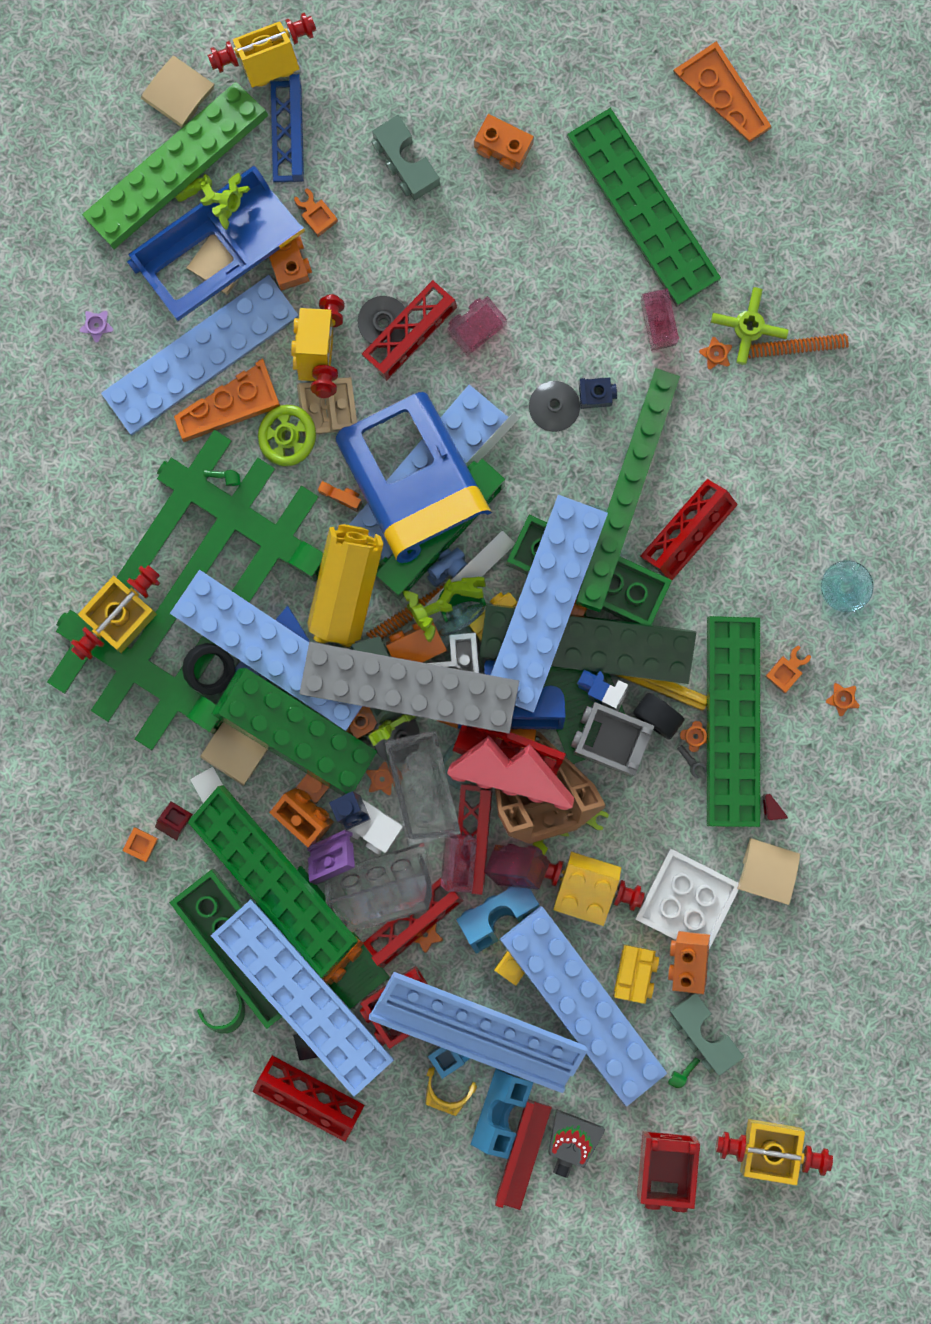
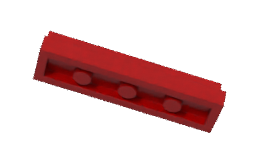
[362,280,457,381]
[640,479,738,580]
[452,725,566,776]
[452,783,493,895]
[363,876,464,968]
[252,1055,365,1142]
[495,1099,552,1210]

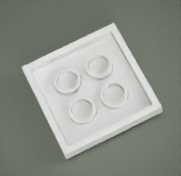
[635,848,739,949]

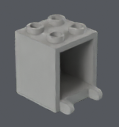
[571,702,654,777]

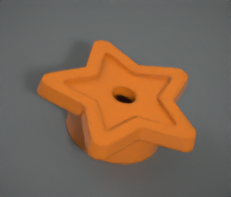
[699,337,732,369]
[826,683,860,716]
[366,762,400,795]
[414,924,443,953]

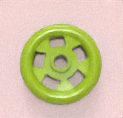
[258,405,316,466]

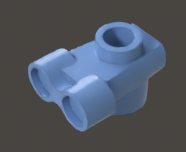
[427,548,467,587]

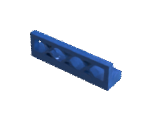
[270,74,304,183]

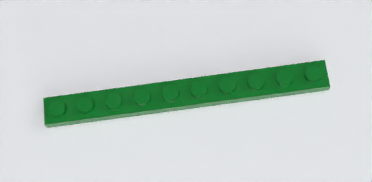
[575,368,680,612]

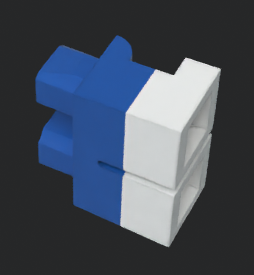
[577,670,629,711]

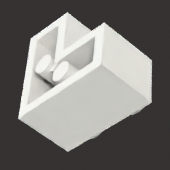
[427,633,479,673]
[347,799,405,855]

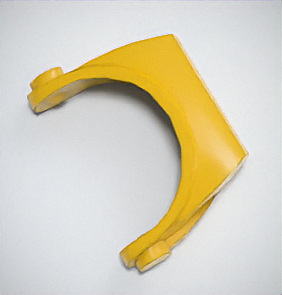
[425,1066,477,1116]

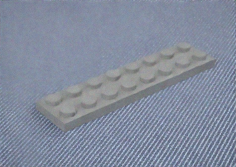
[299,642,520,734]

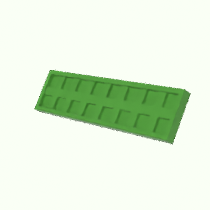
[82,82,269,249]

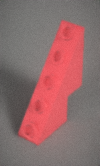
[447,736,574,810]

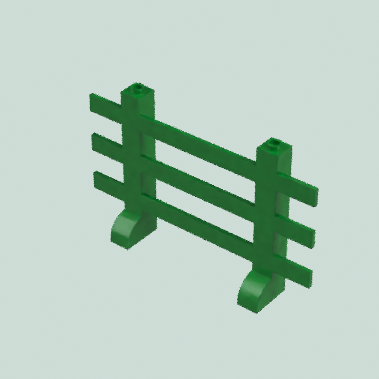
[47,429,323,751]

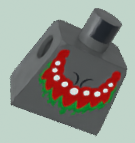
[548,1109,605,1178]

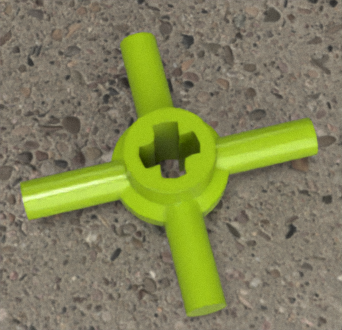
[710,287,789,365]

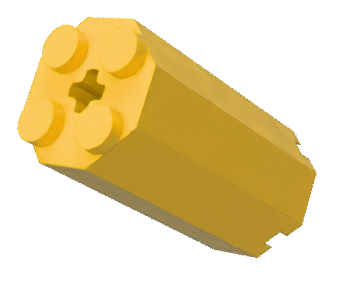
[307,524,384,647]

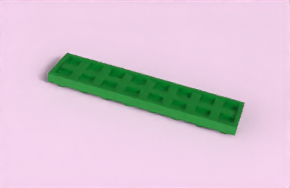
[567,107,721,307]
[707,616,760,827]
[188,785,358,978]

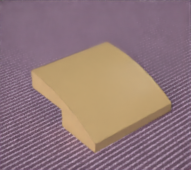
[141,55,214,127]
[186,235,240,296]
[297,377,357,436]
[200,722,268,786]
[737,838,800,905]

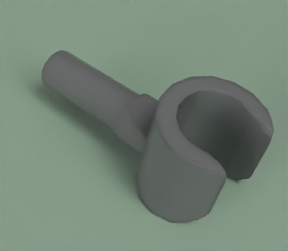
[677,745,707,779]

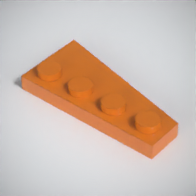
[673,41,772,143]
[174,358,280,442]

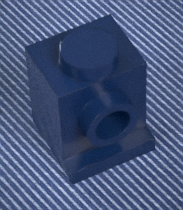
[579,377,617,409]
[329,791,370,830]

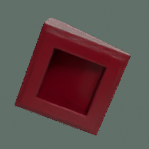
[762,794,788,821]
[155,801,193,841]

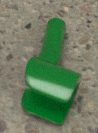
[203,470,241,486]
[668,1057,700,1088]

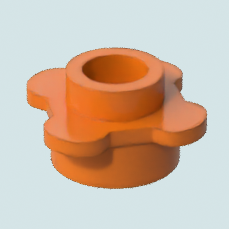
[680,721,707,752]

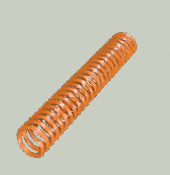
[748,333,849,359]
[366,579,452,639]

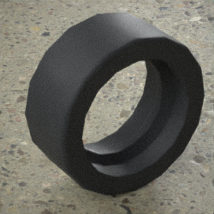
[182,643,236,695]

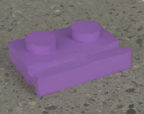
[307,830,355,885]

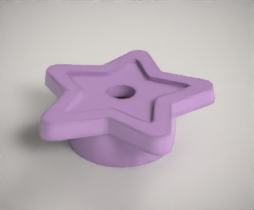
[80,311,113,342]

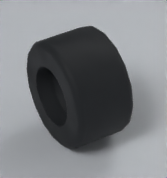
[633,693,685,739]

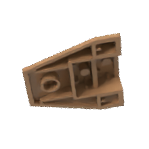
[495,731,606,844]

